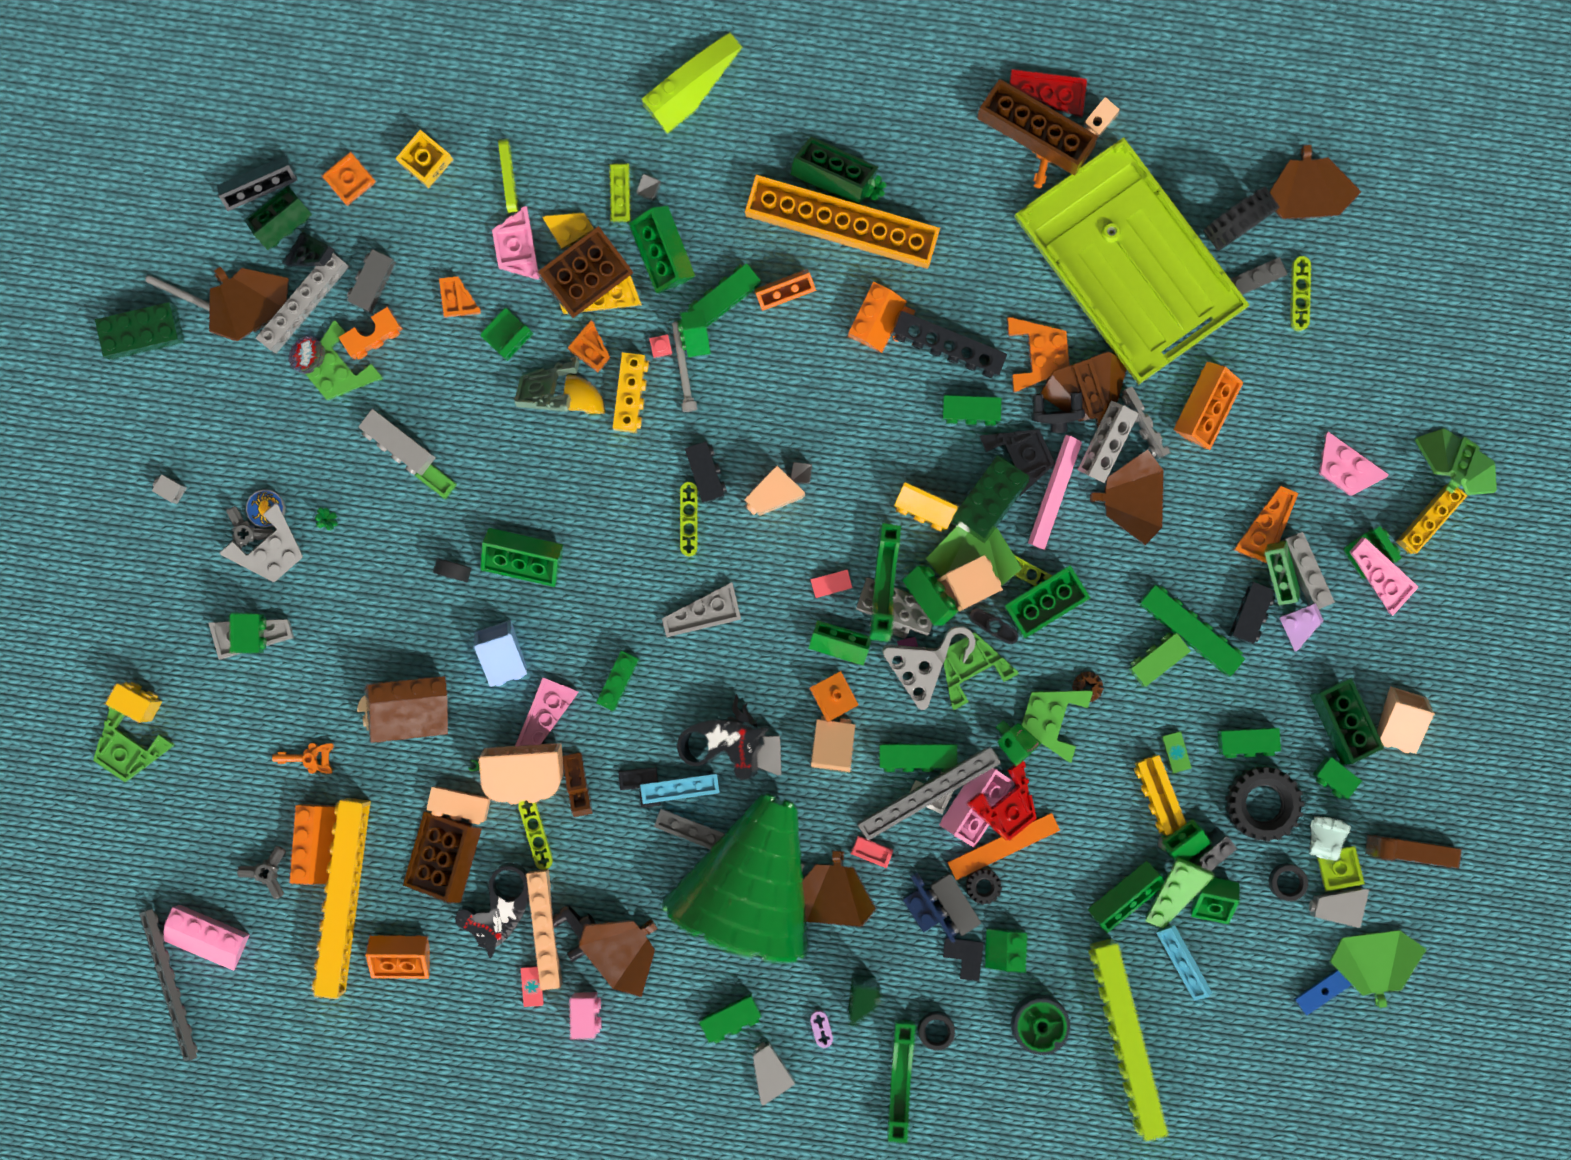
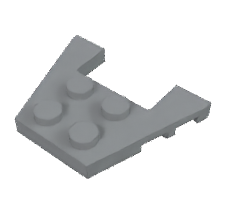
[220,502,303,582]

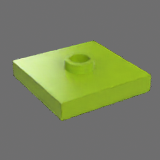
[1317,846,1365,892]

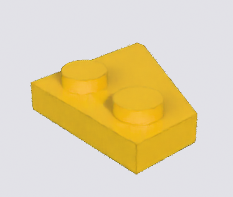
[543,213,594,250]

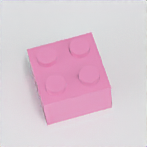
[570,992,602,1039]

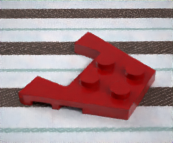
[966,760,1037,841]

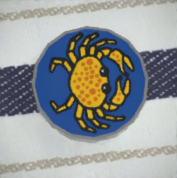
[246,490,286,528]

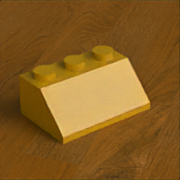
[893,483,958,532]

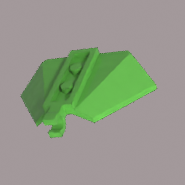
[1415,429,1497,495]
[926,525,1022,586]
[1330,930,1427,1008]

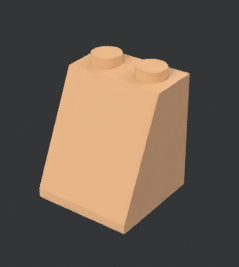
[745,466,805,516]
[937,555,1002,612]
[1377,686,1434,753]
[811,716,855,772]

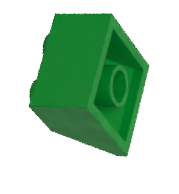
[230,614,267,653]
[1191,877,1240,924]
[985,928,1027,972]

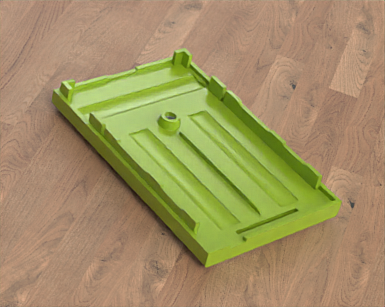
[1014,137,1249,385]

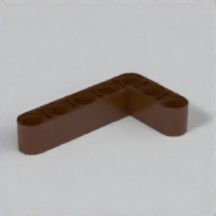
[1365,835,1462,868]

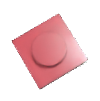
[649,335,672,358]

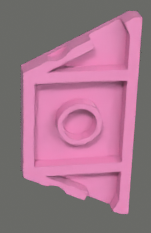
[492,206,539,280]
[1319,432,1389,496]

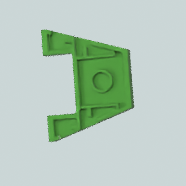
[302,320,383,400]
[943,632,1019,710]
[1021,690,1093,763]
[93,706,175,782]

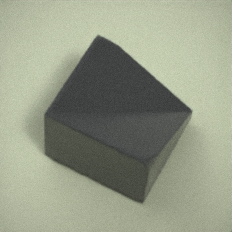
[636,174,661,201]
[791,462,812,485]

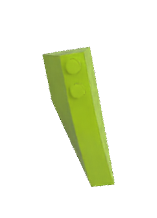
[641,33,742,134]

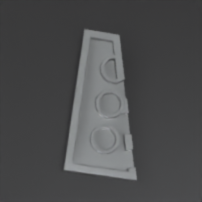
[662,582,741,637]

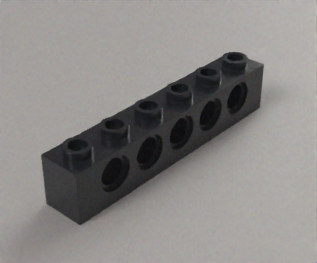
[890,311,1007,378]

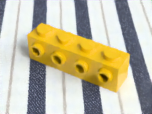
[613,352,649,433]

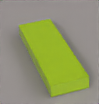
[610,164,630,222]

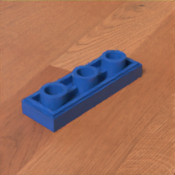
[1294,969,1351,1016]

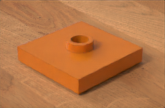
[322,152,376,206]
[810,671,859,722]

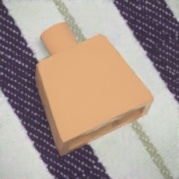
[1084,97,1120,137]

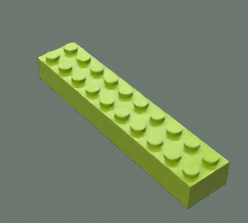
[1088,938,1168,1141]

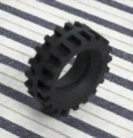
[1203,186,1280,251]
[1225,766,1304,842]

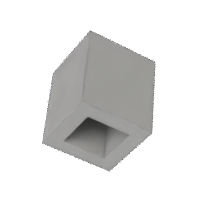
[152,474,187,504]

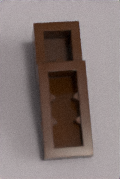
[563,753,593,817]

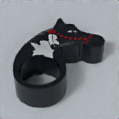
[677,719,769,780]
[455,863,529,958]

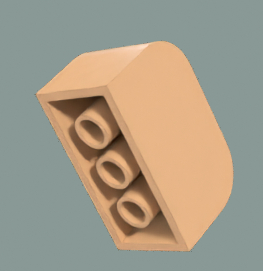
[479,743,564,804]

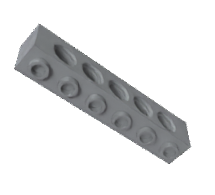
[256,253,349,353]

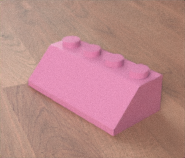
[939,768,1015,848]
[164,905,250,971]

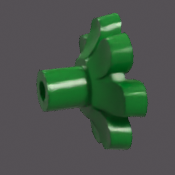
[865,175,887,201]
[315,507,338,531]

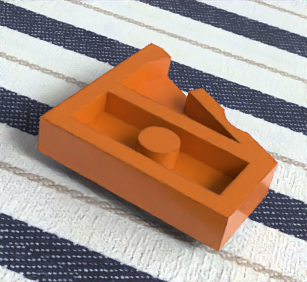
[568,320,610,373]

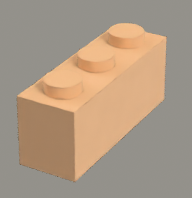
[427,786,491,825]

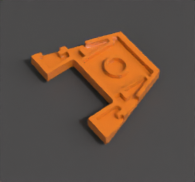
[1007,317,1069,392]

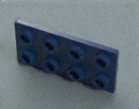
[903,871,956,943]

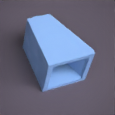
[474,620,527,687]

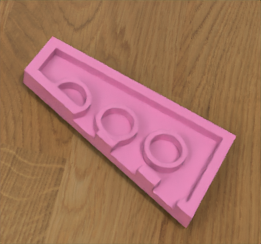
[1350,537,1418,616]
[515,677,579,746]

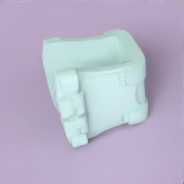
[1309,817,1350,861]

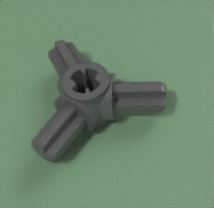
[226,506,273,548]
[237,846,286,899]

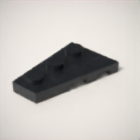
[282,231,334,267]

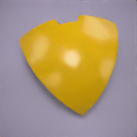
[564,375,605,414]

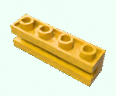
[1396,484,1468,554]
[1134,754,1186,836]

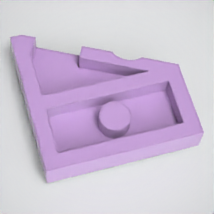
[1280,603,1324,651]

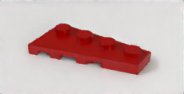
[1009,70,1087,118]

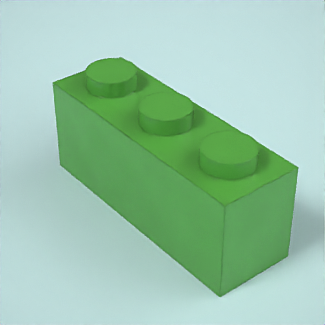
[1128,632,1191,687]

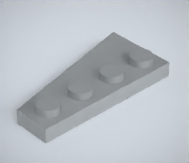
[1122,386,1171,460]
[209,619,294,660]

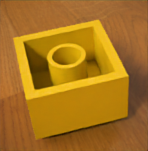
[395,130,453,188]
[105,682,163,723]

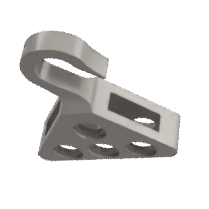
[882,626,975,710]

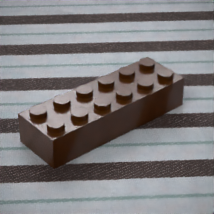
[977,79,1098,176]

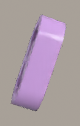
[810,1010,833,1048]

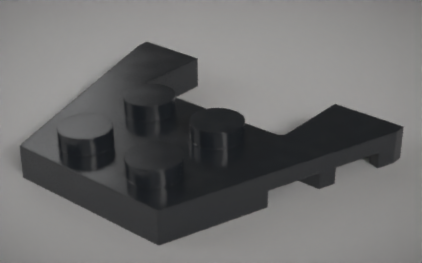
[979,429,1055,500]

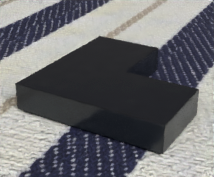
[618,767,661,808]
[943,937,984,981]

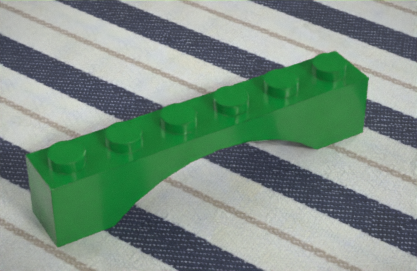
[869,523,901,642]
[887,1019,916,1143]

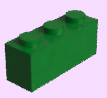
[678,309,711,357]
[942,395,1002,426]
[1264,541,1301,605]
[902,565,959,626]
[808,620,871,666]
[596,651,640,711]
[1217,728,1281,758]
[699,993,762,1044]

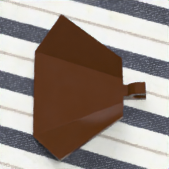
[1269,145,1361,219]
[209,267,289,341]
[1040,352,1127,427]
[1090,449,1164,545]
[802,851,877,927]
[579,919,658,997]

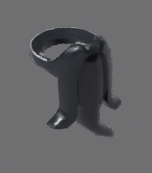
[727,694,758,728]

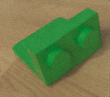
[1343,526,1402,579]

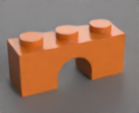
[339,307,403,359]

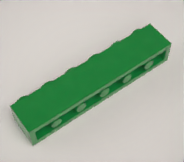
[1138,585,1245,677]

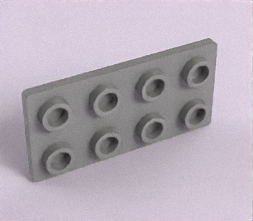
[856,578,932,639]

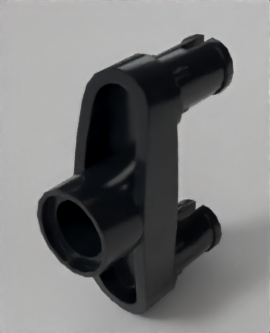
[1031,391,1085,433]
[969,609,1018,644]
[552,905,596,962]

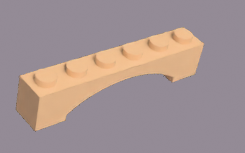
[527,869,563,990]

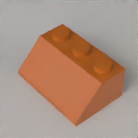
[848,281,907,353]
[366,935,430,979]

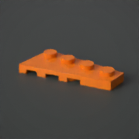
[1233,486,1298,564]

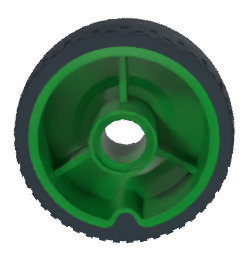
[1011,994,1070,1055]

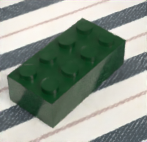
[95,302,185,360]
[953,455,1029,543]

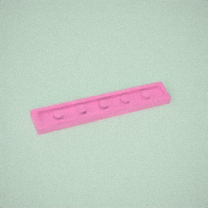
[1028,435,1082,550]

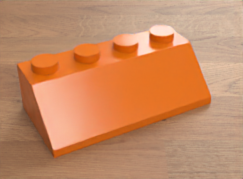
[1173,362,1243,450]
[289,804,337,884]

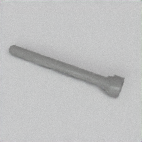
[145,275,210,311]
[672,321,697,412]

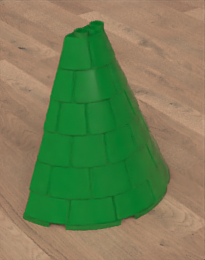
[662,793,809,963]

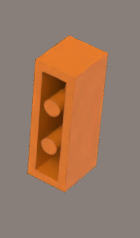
[754,269,816,311]

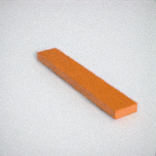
[947,813,1060,880]

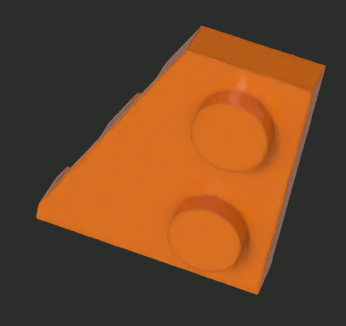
[439,277,481,317]

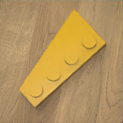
[559,275,641,314]

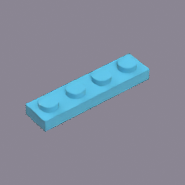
[640,774,719,804]
[1157,925,1212,1001]

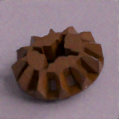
[1072,672,1104,702]

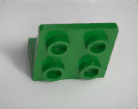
[480,308,533,361]

